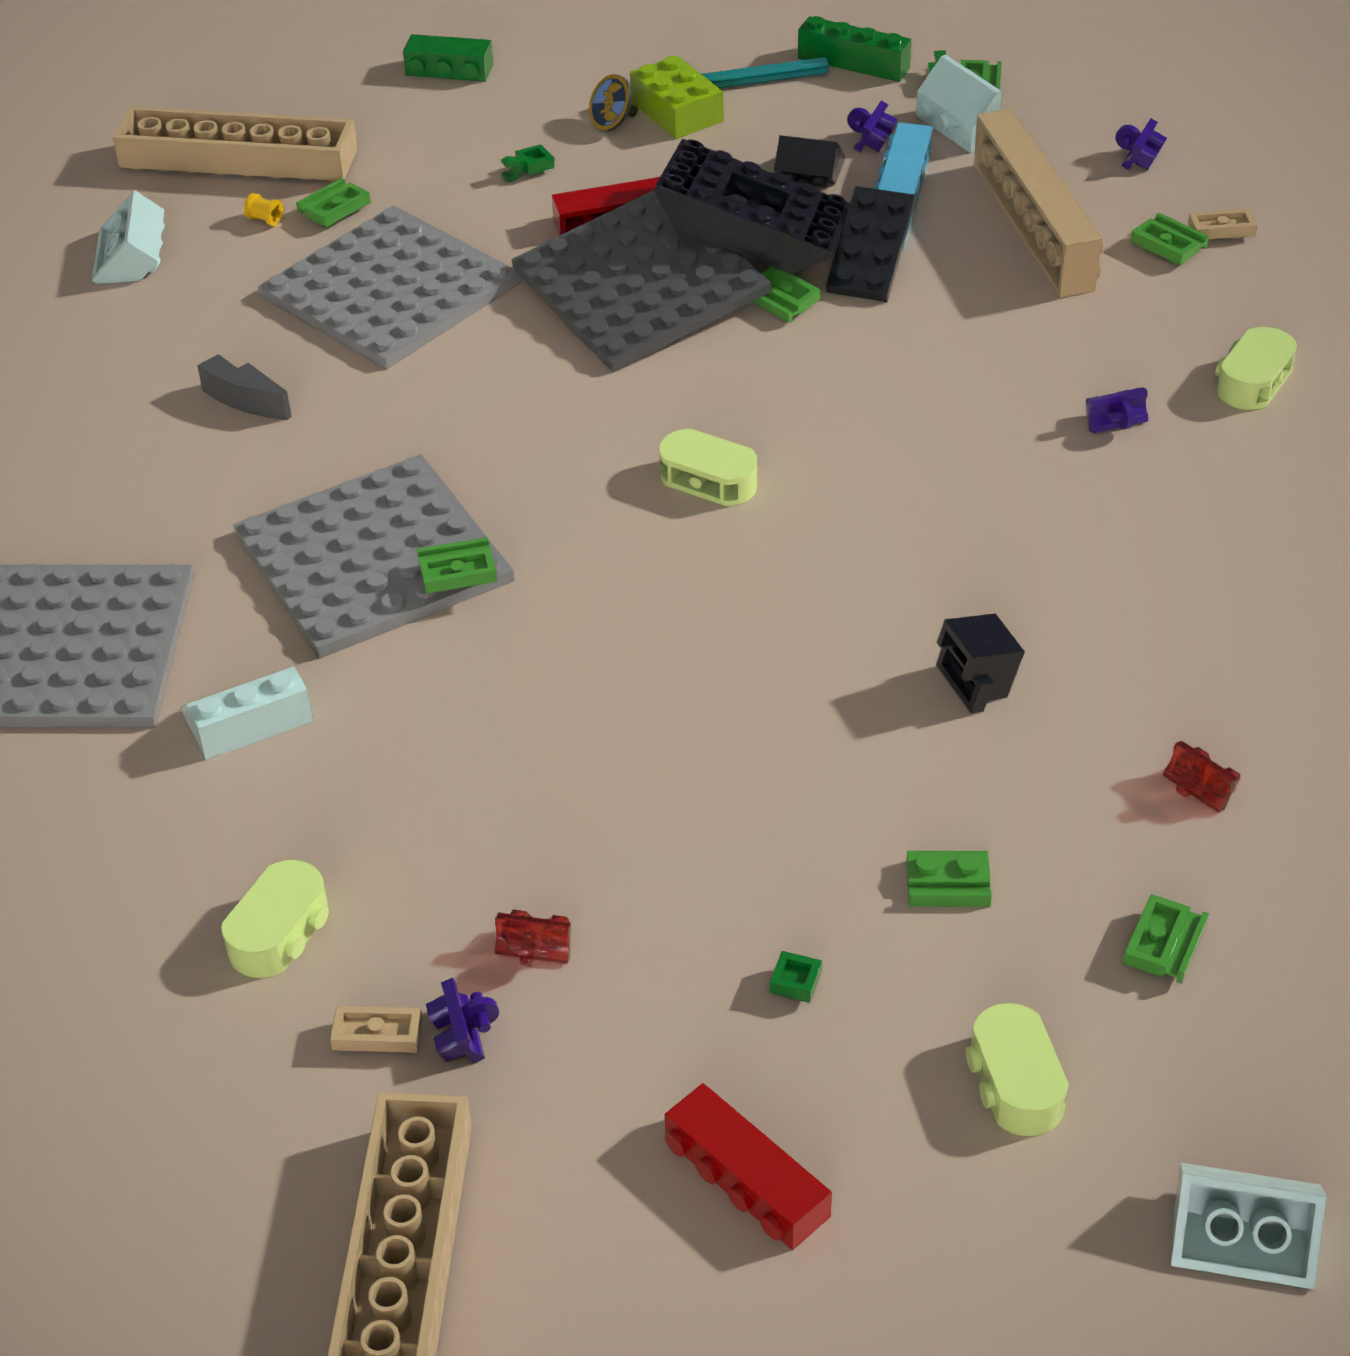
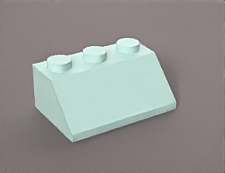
[916,55,1002,153]
[92,190,165,284]
[181,666,313,760]
[1170,1162,1327,1289]

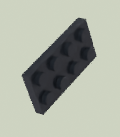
[826,186,916,302]

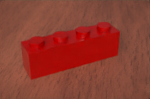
[552,177,660,236]
[664,1083,832,1250]

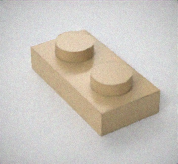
[1188,208,1257,241]
[330,1005,423,1053]

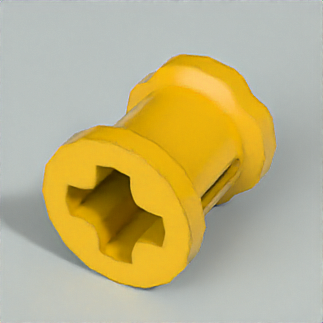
[244,193,284,226]

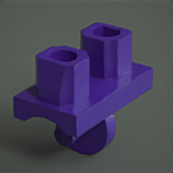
[847,101,898,152]
[1115,118,1167,171]
[1086,387,1149,433]
[426,977,499,1063]

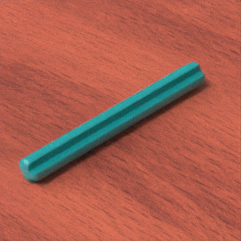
[702,57,829,88]

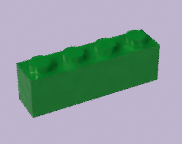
[798,16,912,82]

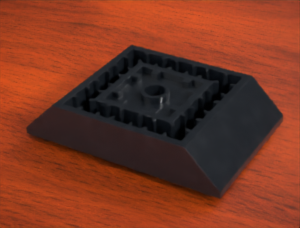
[654,138,850,274]

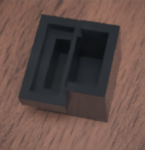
[936,613,1025,713]

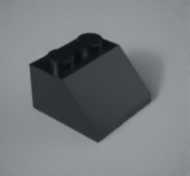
[774,135,845,187]

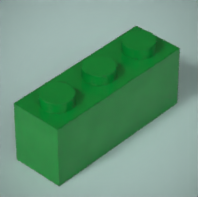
[403,34,493,82]

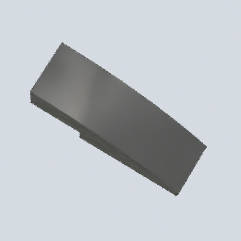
[197,354,292,420]

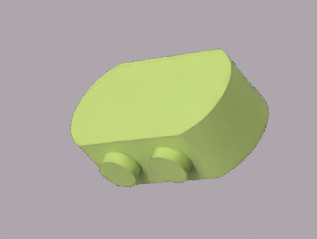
[1215,327,1297,410]
[659,429,757,506]
[221,860,329,978]
[966,1003,1069,1136]

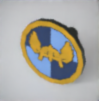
[589,74,638,132]

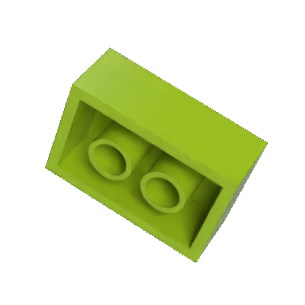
[630,55,724,139]

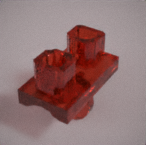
[1162,741,1241,813]
[495,909,571,966]

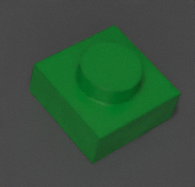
[769,951,822,1003]

